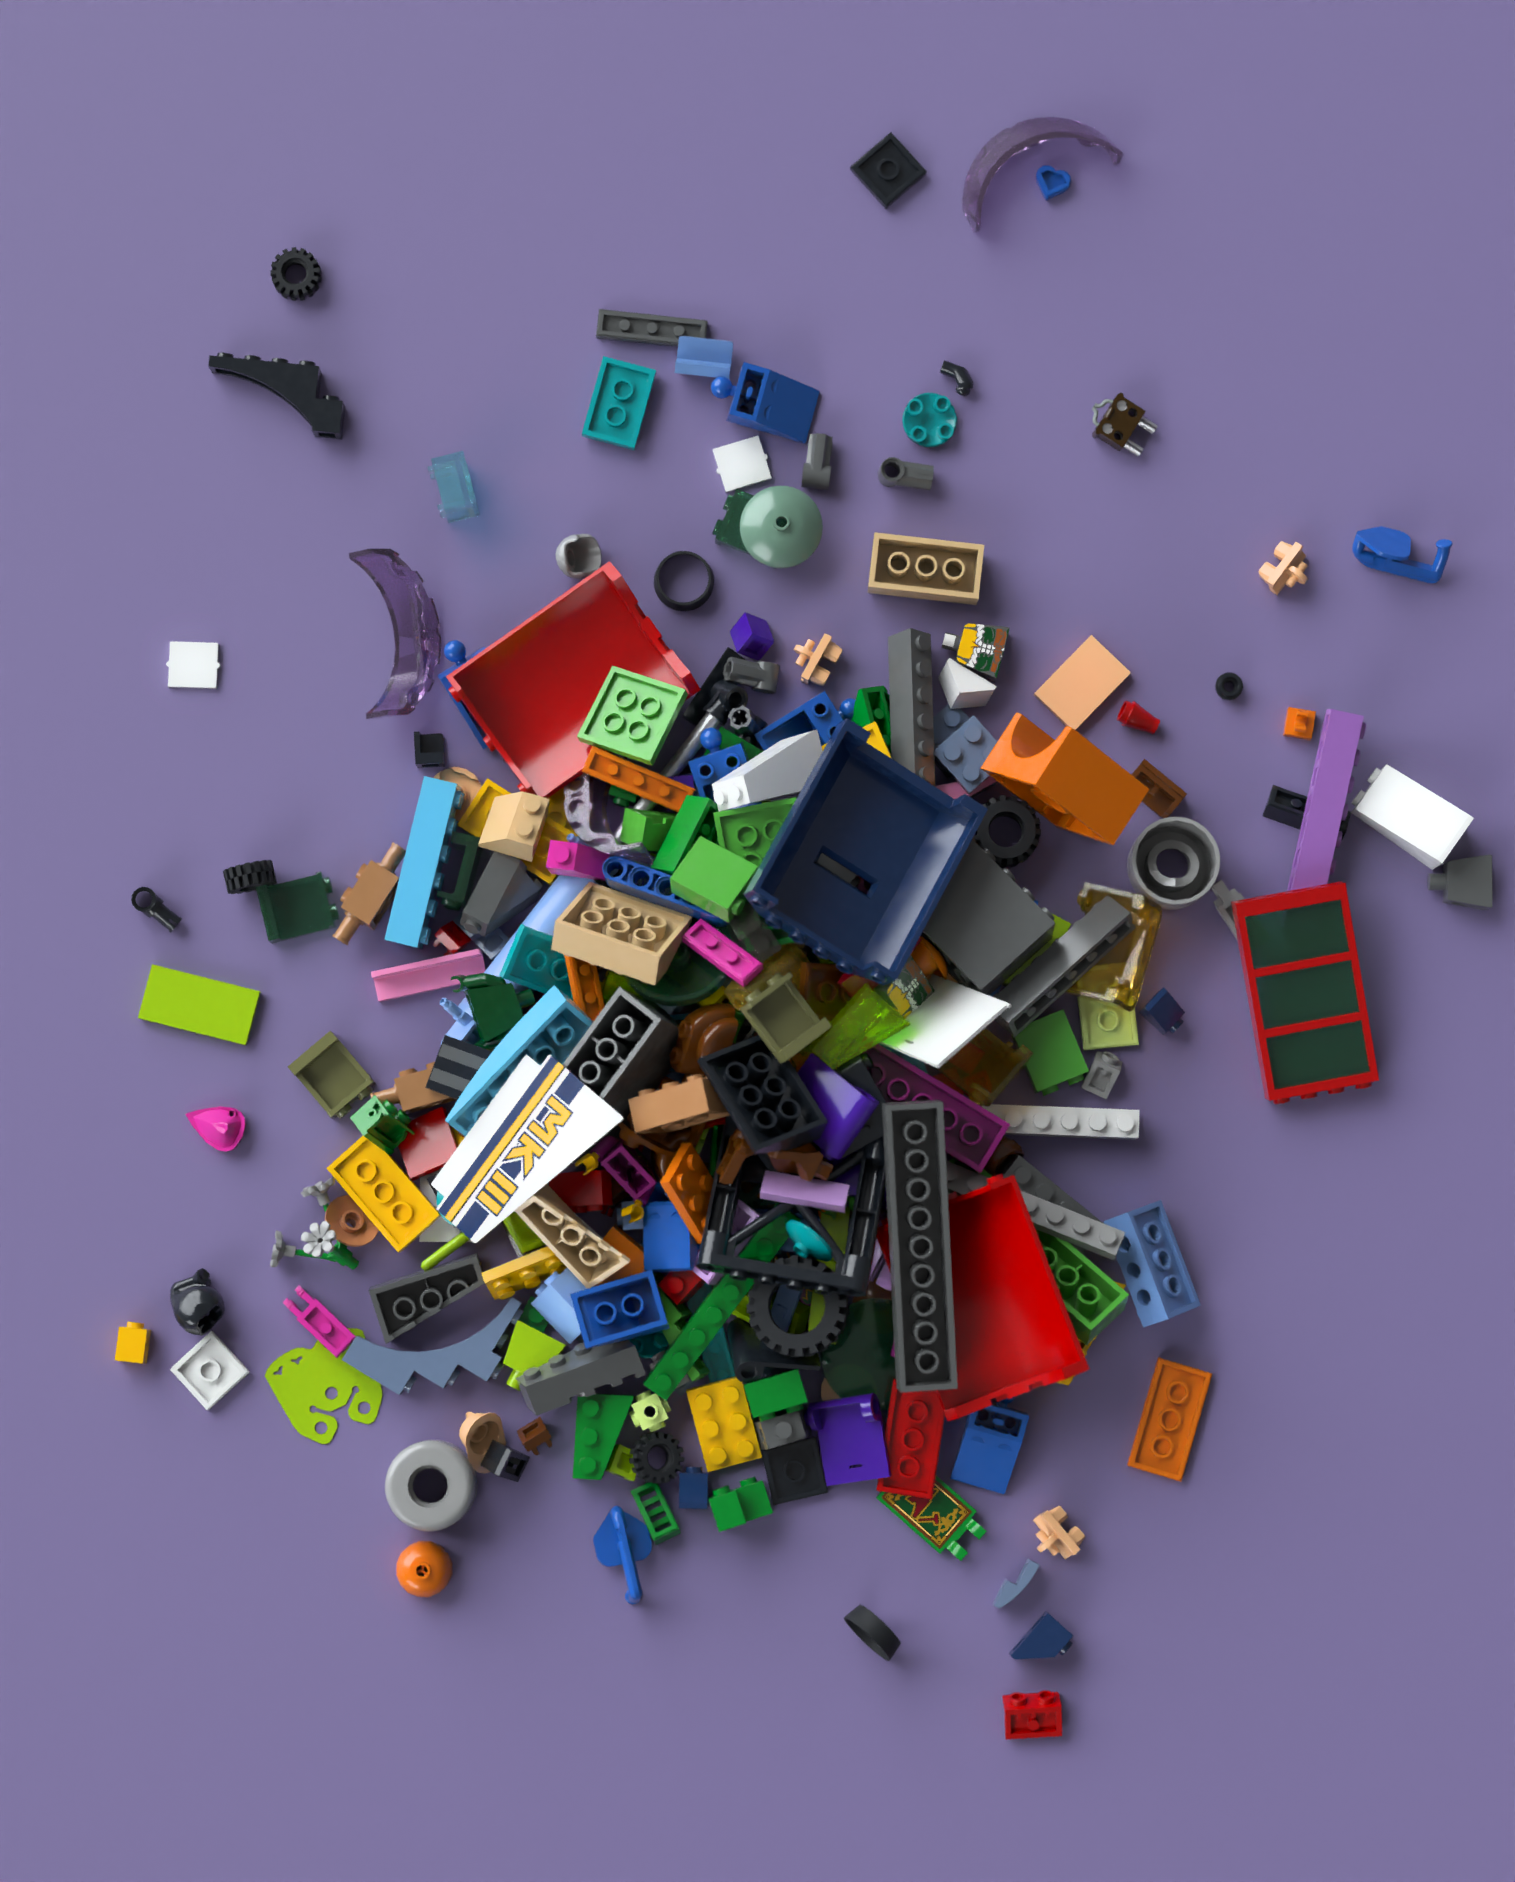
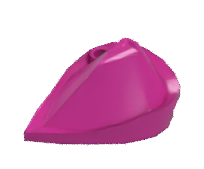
[185,1106,246,1152]

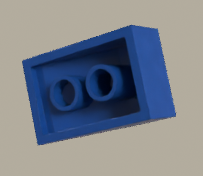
[570,1269,670,1349]

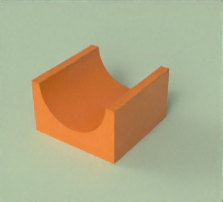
[981,713,1149,845]

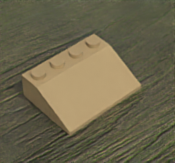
[551,881,692,985]

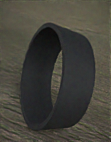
[654,551,714,611]
[844,1605,901,1661]

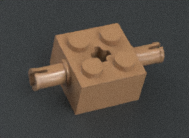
[333,843,406,945]
[370,1062,458,1114]

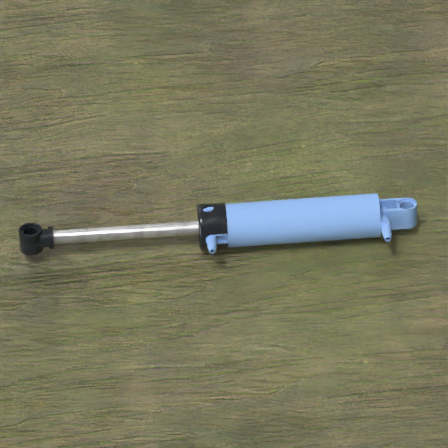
[440,680,748,1047]

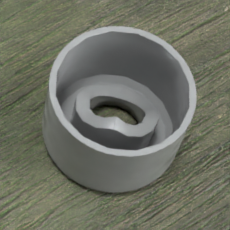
[1127,817,1220,910]
[385,1440,478,1531]

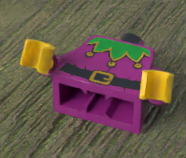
[575,1135,657,1223]

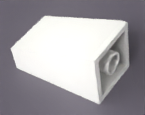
[712,730,823,812]
[1351,764,1474,870]

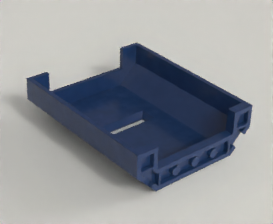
[744,718,988,985]

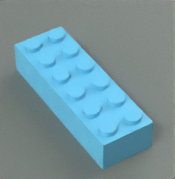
[384,776,465,949]

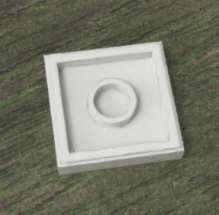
[170,1331,250,1411]

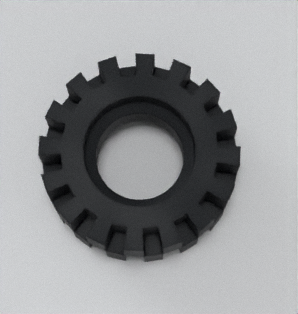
[270,247,322,301]
[223,860,277,894]
[629,1432,685,1483]

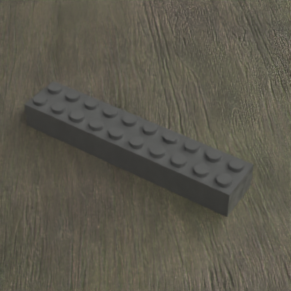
[882,1100,958,1392]

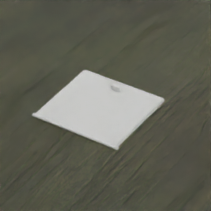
[865,974,1011,1068]

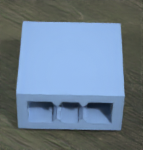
[531,1268,587,1344]

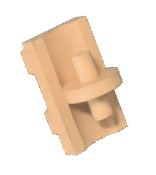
[1258,541,1308,595]
[793,633,843,686]
[1033,1506,1085,1559]

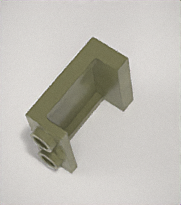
[740,972,832,1064]
[288,1031,376,1119]

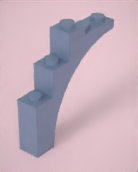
[342,1297,524,1395]

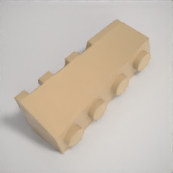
[515,1184,631,1289]

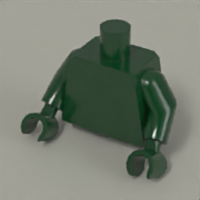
[451,973,536,1052]

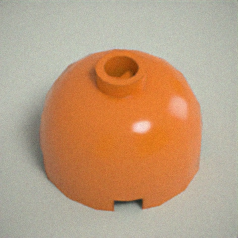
[396,1541,453,1597]

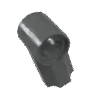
[801,433,833,490]
[878,457,934,490]
[723,657,780,694]

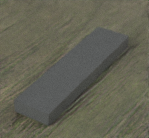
[596,309,708,347]

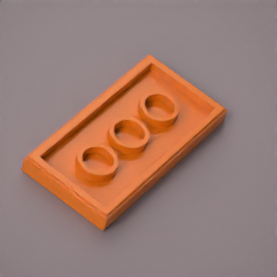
[1127,1357,1212,1482]

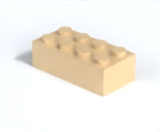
[867,532,984,605]

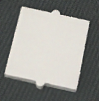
[713,436,772,493]
[166,641,221,689]

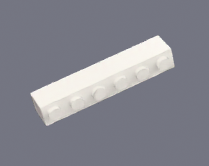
[978,1104,1139,1140]

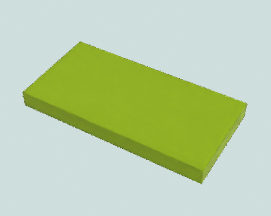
[138,964,261,1046]

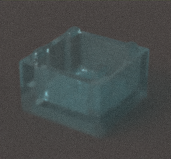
[427,451,480,523]

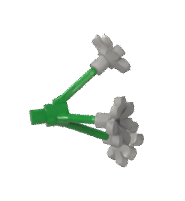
[270,1177,359,1270]

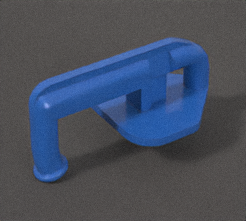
[1352,526,1452,583]
[593,1506,652,1604]

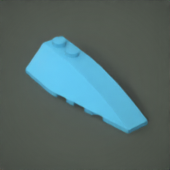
[446,985,593,1137]

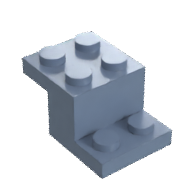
[933,704,998,794]

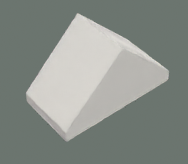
[938,658,996,709]

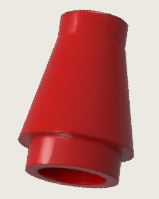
[1117,701,1160,734]

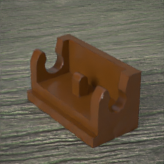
[1131,759,1187,819]

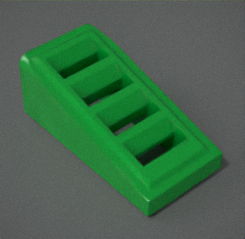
[631,1483,681,1545]

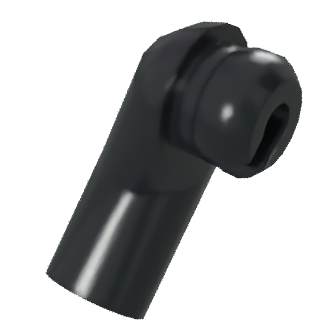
[940,360,974,396]

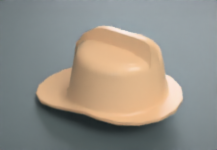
[459,1412,506,1474]

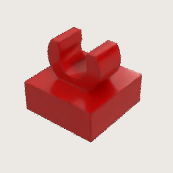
[433,920,471,956]

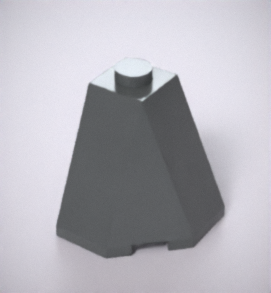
[460,851,542,937]

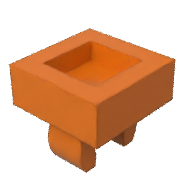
[1283,707,1316,740]

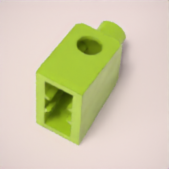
[503,1320,566,1392]

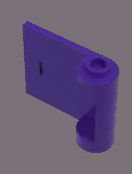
[798,1053,879,1161]
[804,1393,891,1486]

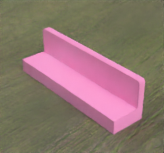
[371,948,486,1002]

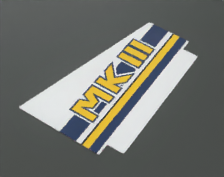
[431,1055,623,1243]

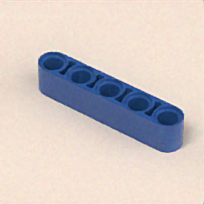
[602,856,734,927]

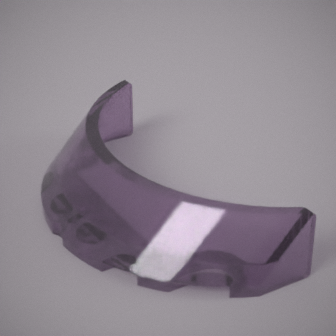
[962,117,1123,233]
[349,549,441,719]
[564,753,653,865]

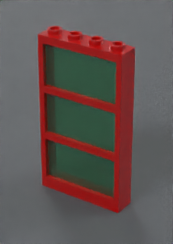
[1231,881,1379,1104]

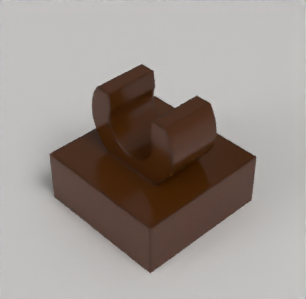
[516,1417,552,1456]

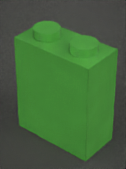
[670,836,758,923]
[1011,1009,1089,1096]

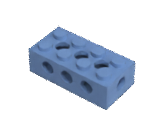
[1103,1200,1201,1328]

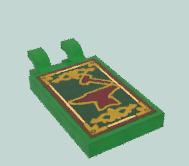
[876,1476,986,1561]

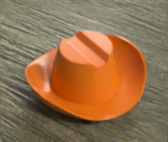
[911,936,948,980]

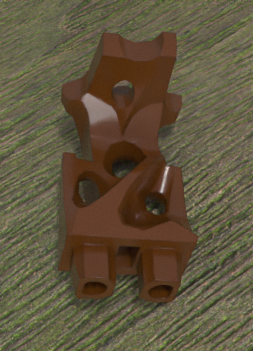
[716,1128,833,1184]

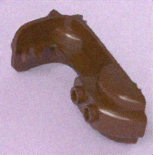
[617,1003,738,1180]

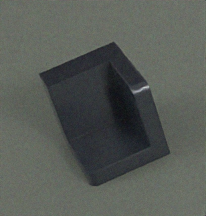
[414,731,445,768]

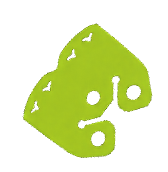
[264,1328,382,1444]

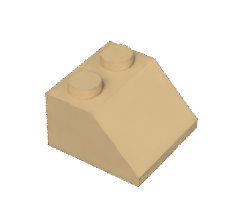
[478,791,549,862]

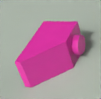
[546,840,610,881]

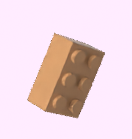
[628,1074,730,1135]

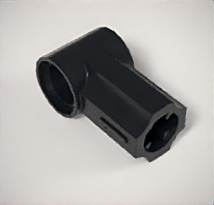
[728,705,768,746]

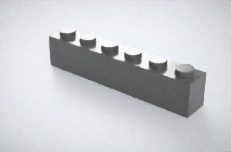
[888,628,936,787]
[993,895,1136,1037]

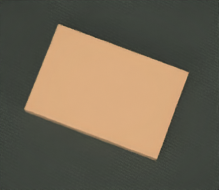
[1034,635,1131,730]

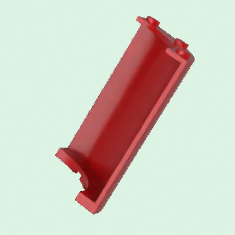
[446,561,701,798]
[877,1174,1090,1421]

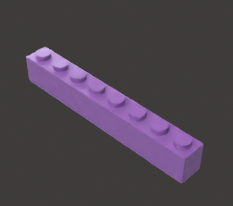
[1279,709,1366,934]

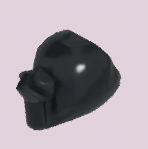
[170,1268,225,1336]

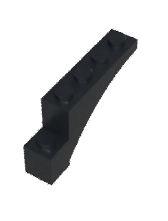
[208,353,345,439]

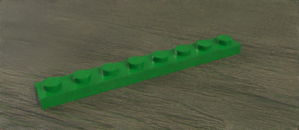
[643,1202,801,1400]

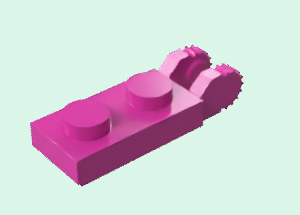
[283,1285,356,1358]

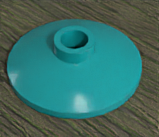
[785,1220,832,1262]

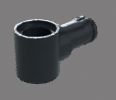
[131,887,182,932]

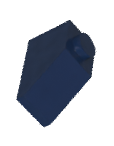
[1139,987,1185,1035]
[679,1467,708,1509]
[1008,1611,1073,1660]

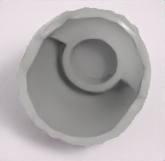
[555,534,602,579]

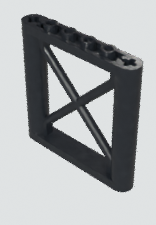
[697,1115,886,1297]

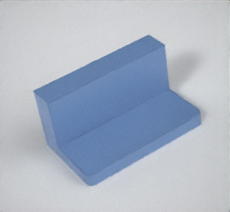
[675,336,733,379]

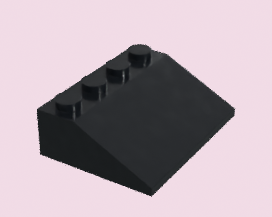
[697,1035,828,1154]

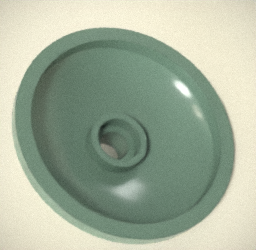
[740,486,823,568]

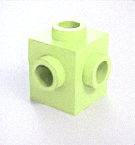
[629,1390,672,1433]

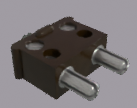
[1091,393,1157,456]

